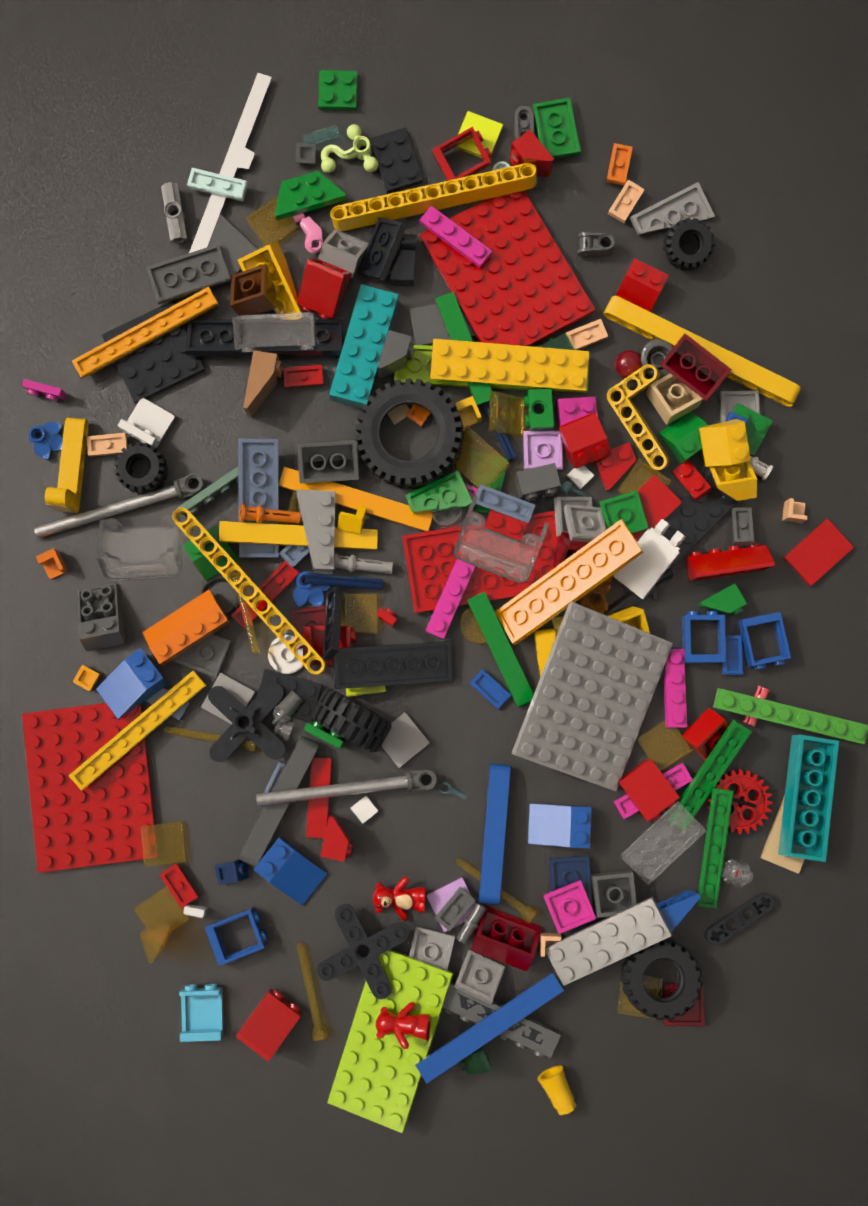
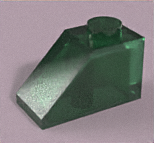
[459,1046,492,1076]

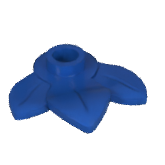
[29,421,63,460]
[293,571,330,607]

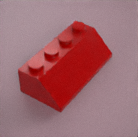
[685,543,775,582]

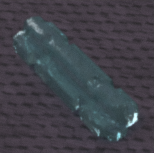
[302,125,339,144]

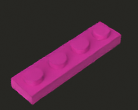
[420,206,492,268]
[425,559,475,639]
[664,649,687,728]
[613,763,692,819]

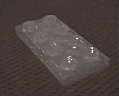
[620,801,707,885]

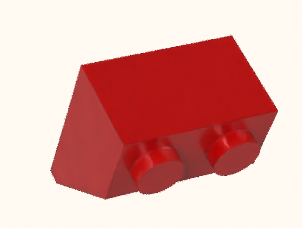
[509,130,554,177]
[616,258,669,312]
[559,412,611,469]
[682,708,729,761]
[320,814,353,862]

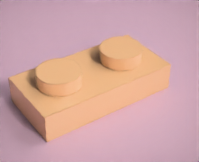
[608,180,645,223]
[565,319,608,350]
[86,433,128,457]

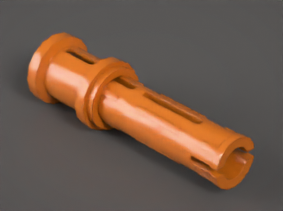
[239,504,301,524]

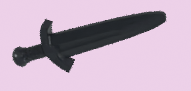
[601,568,673,616]

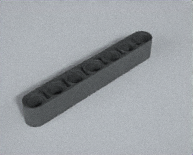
[237,735,319,867]

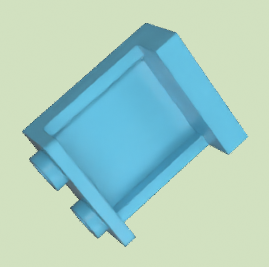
[179,984,224,1042]

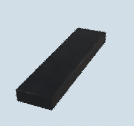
[323,585,343,661]

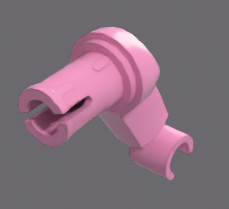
[292,213,323,253]

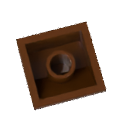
[230,264,276,319]

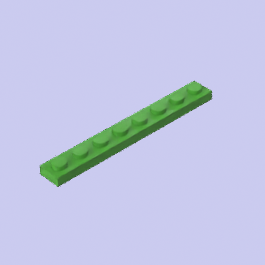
[713,688,868,745]

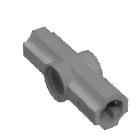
[161,182,188,244]

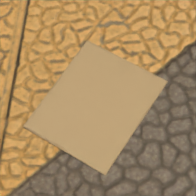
[388,404,410,425]

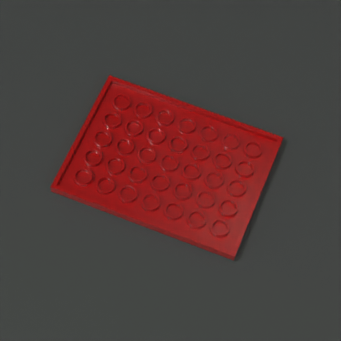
[419,191,595,346]
[22,703,159,873]

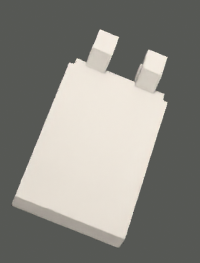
[613,519,685,600]

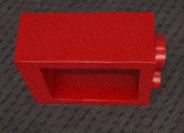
[432,126,493,181]

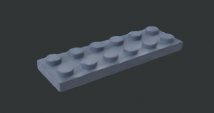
[238,438,279,557]

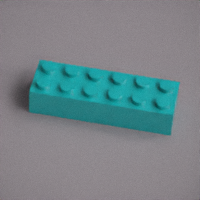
[329,284,399,408]
[778,735,839,862]

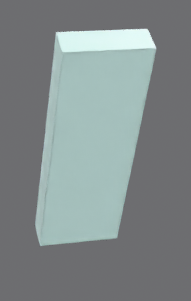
[187,168,248,201]

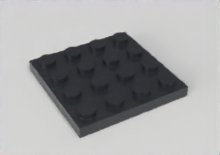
[102,301,205,404]

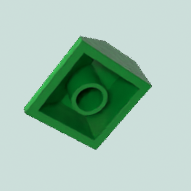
[659,412,708,464]
[183,525,239,581]

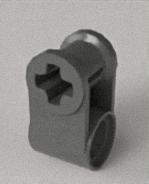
[577,232,615,257]

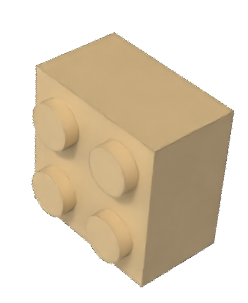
[646,373,703,425]

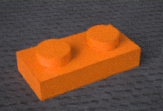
[606,143,633,186]

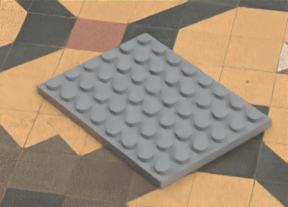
[511,602,673,791]

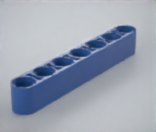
[479,763,511,904]

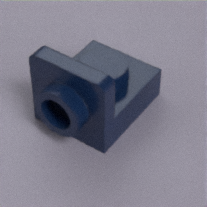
[214,860,249,885]

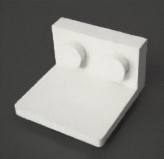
[117,398,175,449]

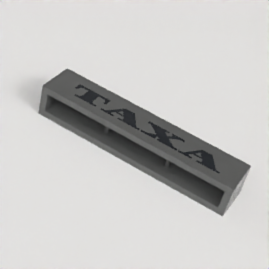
[442,980,561,1058]

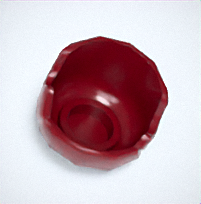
[614,350,643,378]

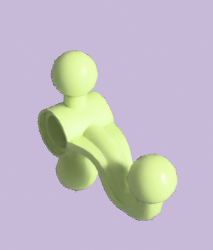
[321,124,378,174]

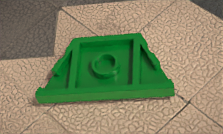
[275,171,346,221]

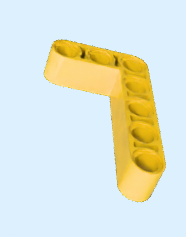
[607,364,670,470]
[45,417,89,513]

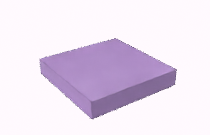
[523,431,563,470]
[426,877,475,932]

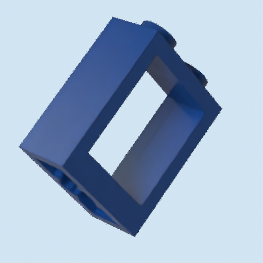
[682,611,726,663]
[738,612,791,670]
[205,907,268,966]

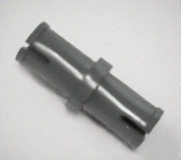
[456,902,487,945]

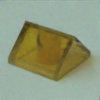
[140,918,178,963]

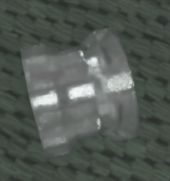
[273,717,295,741]

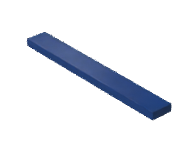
[415,973,564,1084]

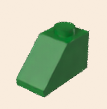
[697,583,747,616]

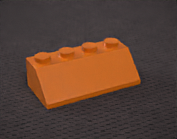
[142,590,231,665]

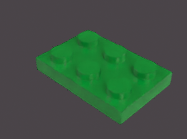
[532,97,581,159]

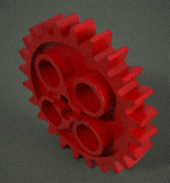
[706,769,773,834]

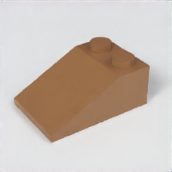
[243,350,283,417]

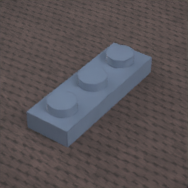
[473,484,535,523]

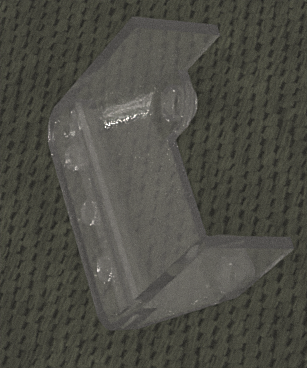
[232,312,316,352]
[454,496,549,582]

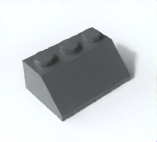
[296,440,359,483]

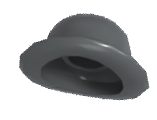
[641,339,673,378]

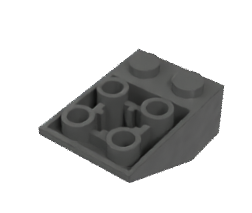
[78,583,126,652]

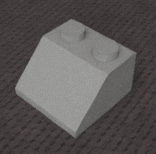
[318,229,368,278]

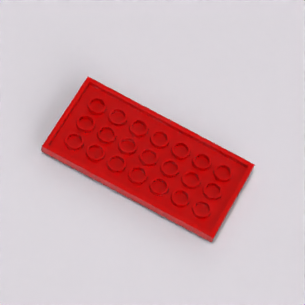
[402,511,560,613]

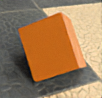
[36,548,68,579]

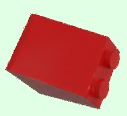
[297,258,352,320]
[236,988,302,1062]

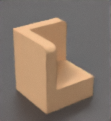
[782,498,808,523]
[539,932,562,957]

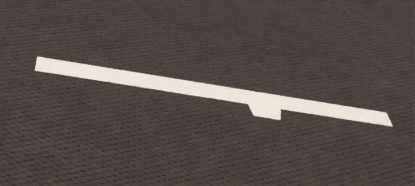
[189,73,272,253]

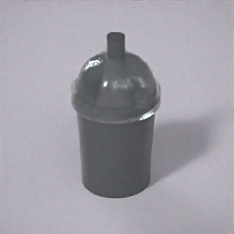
[272,691,304,725]

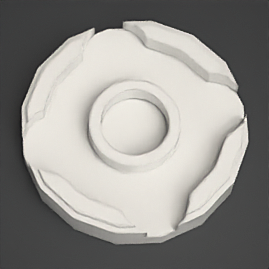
[268,635,303,674]

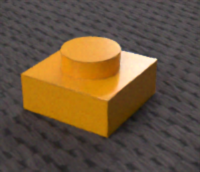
[73,665,101,692]

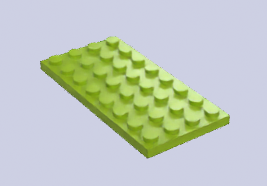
[327,949,454,1133]

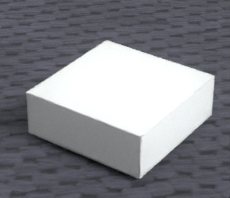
[566,466,594,490]
[351,796,378,823]
[183,904,208,918]

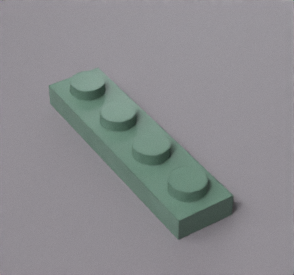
[178,467,238,517]

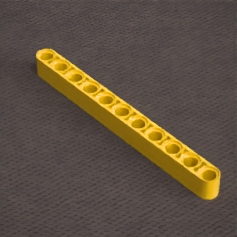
[330,163,537,231]
[603,296,801,407]
[172,507,326,675]

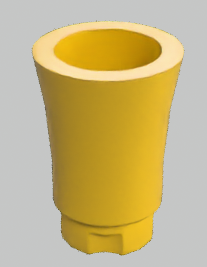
[537,1065,576,1115]

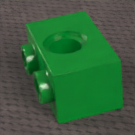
[524,388,554,431]

